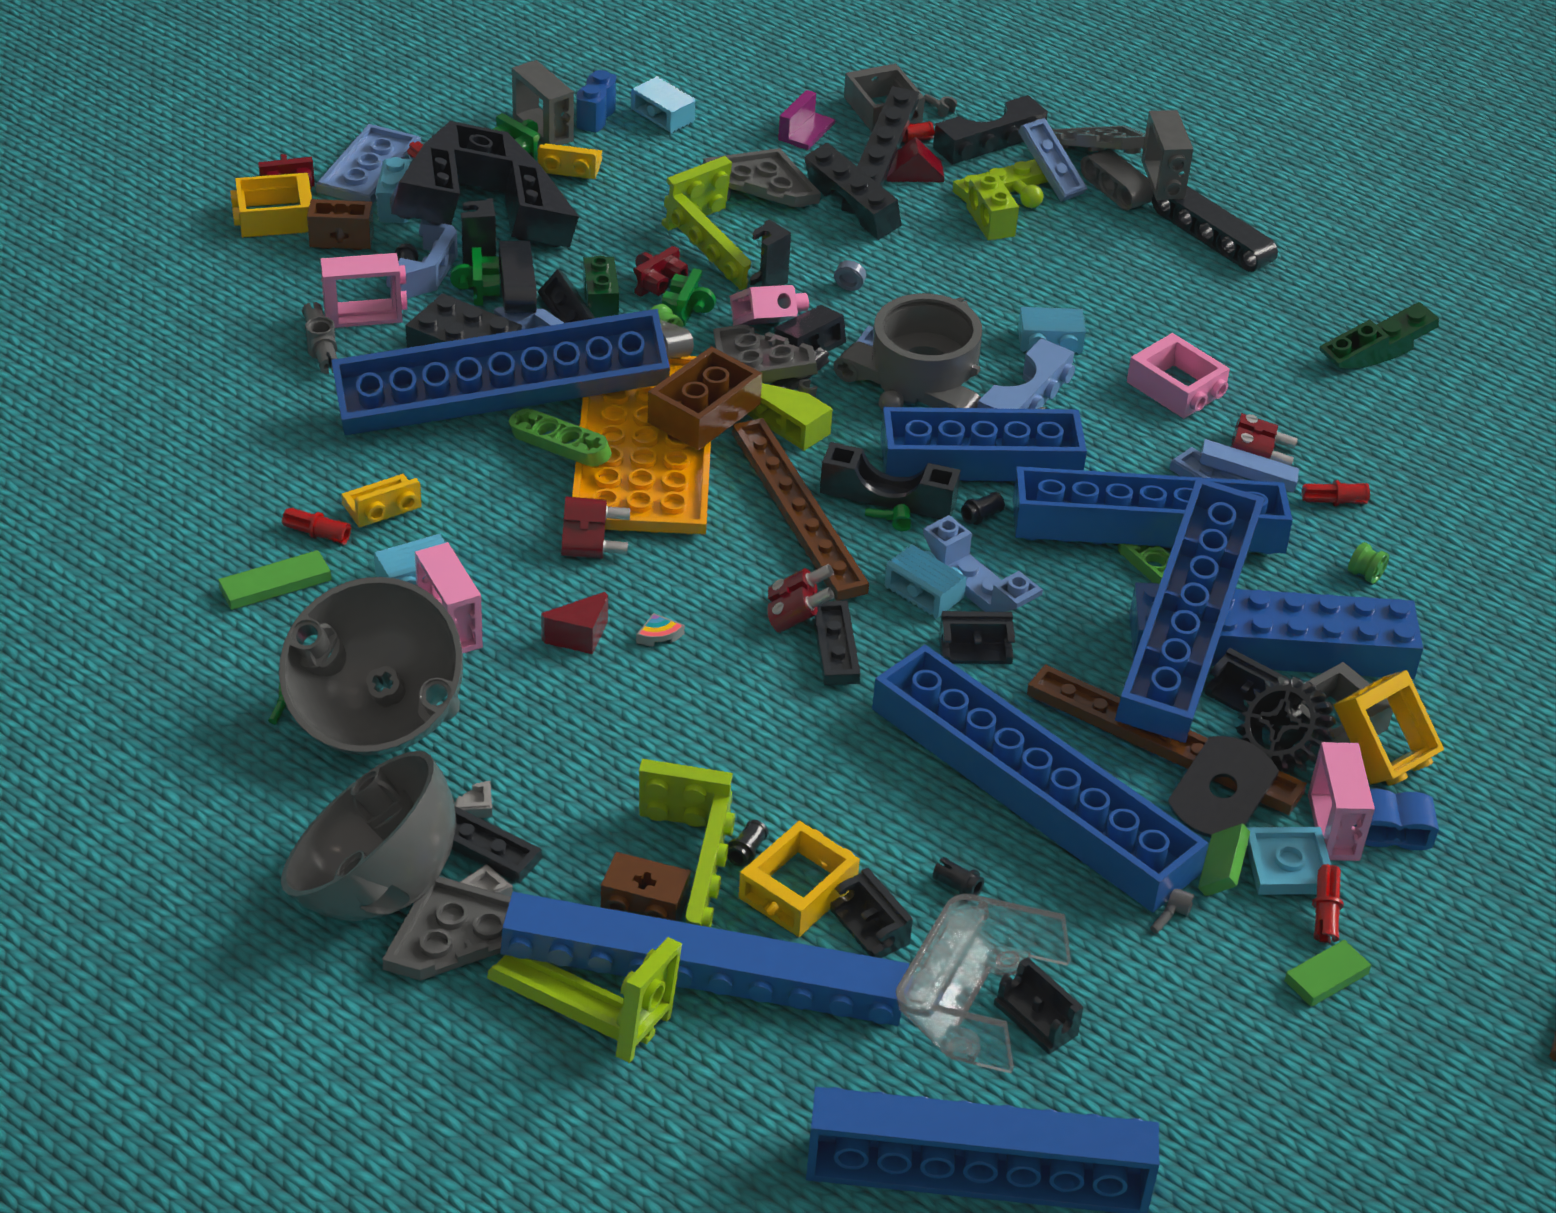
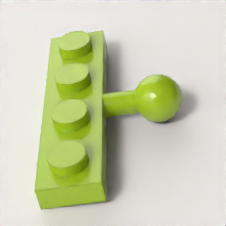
[953,159,1048,208]

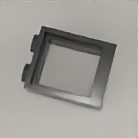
[512,60,574,145]
[844,63,925,132]
[1141,110,1193,200]
[1290,662,1393,757]

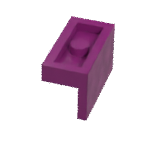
[778,90,835,150]

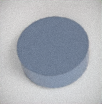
[834,260,866,291]

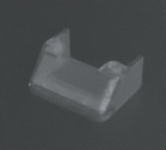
[896,894,1071,1074]

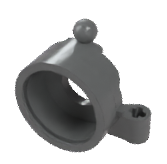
[833,293,982,412]

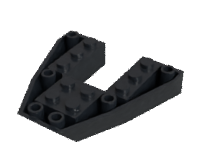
[390,121,579,248]

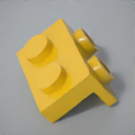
[538,143,602,179]
[341,473,422,528]

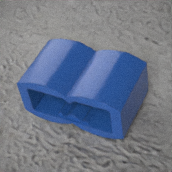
[576,70,616,133]
[1355,789,1439,850]

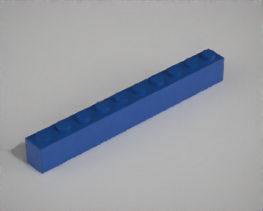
[501,892,909,1026]

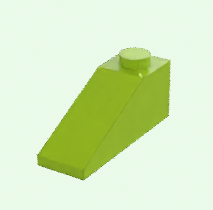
[747,383,833,451]

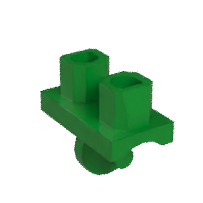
[493,113,541,160]
[450,247,500,306]
[662,268,716,326]

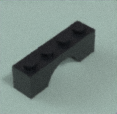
[933,95,1048,165]
[804,142,902,240]
[820,442,961,519]

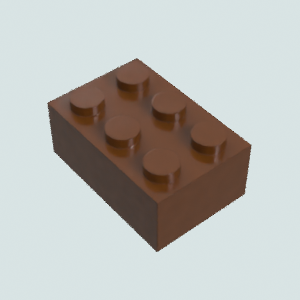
[647,346,762,450]

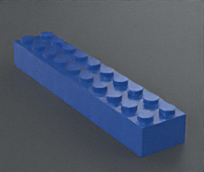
[332,309,670,435]
[872,645,1208,913]

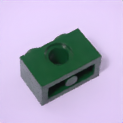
[583,255,619,318]

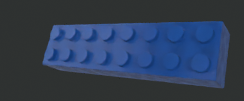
[1012,466,1293,554]
[1115,477,1265,743]
[1129,582,1423,679]
[806,1087,1160,1213]

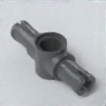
[302,302,338,374]

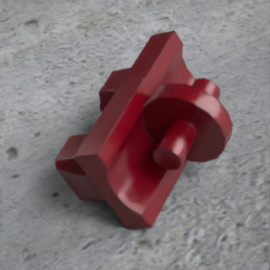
[258,154,315,189]
[633,246,688,297]

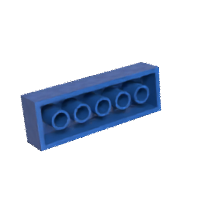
[880,407,1087,482]

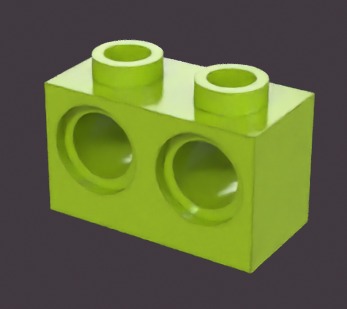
[966,174,1019,241]

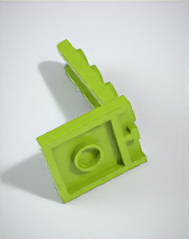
[661,156,751,290]
[639,759,735,927]
[487,937,682,1063]

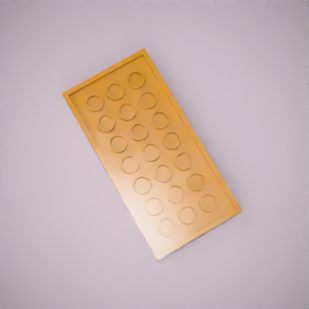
[572,356,711,534]

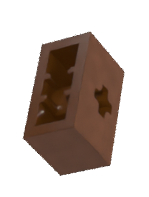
[307,199,374,250]
[601,852,691,922]

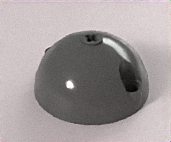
[279,577,463,756]
[281,751,456,921]

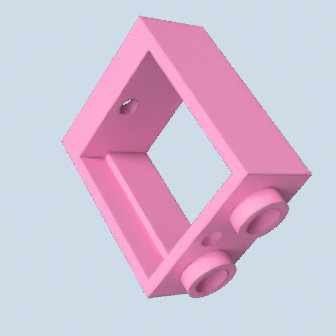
[320,253,408,328]
[1127,333,1230,419]
[415,542,483,653]
[1308,742,1375,861]

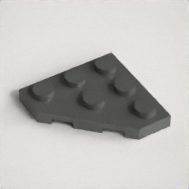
[1052,125,1145,154]
[703,148,821,207]
[713,324,818,383]
[382,876,511,981]

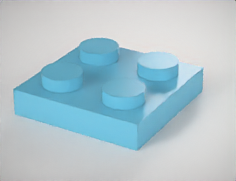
[1247,827,1331,895]

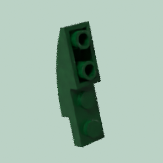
[1320,302,1439,369]

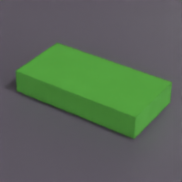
[1198,823,1250,896]
[1284,940,1371,1007]

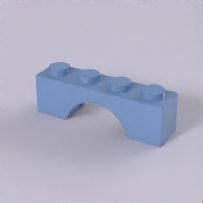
[977,338,1075,409]

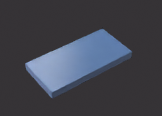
[316,124,421,204]

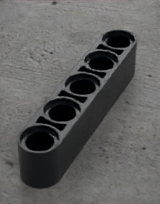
[1152,186,1278,272]
[499,241,537,313]

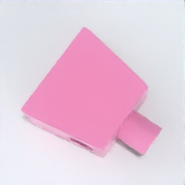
[730,285,809,326]

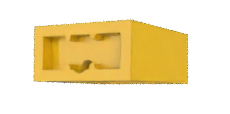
[230,173,312,237]
[1333,670,1444,786]
[739,820,860,937]

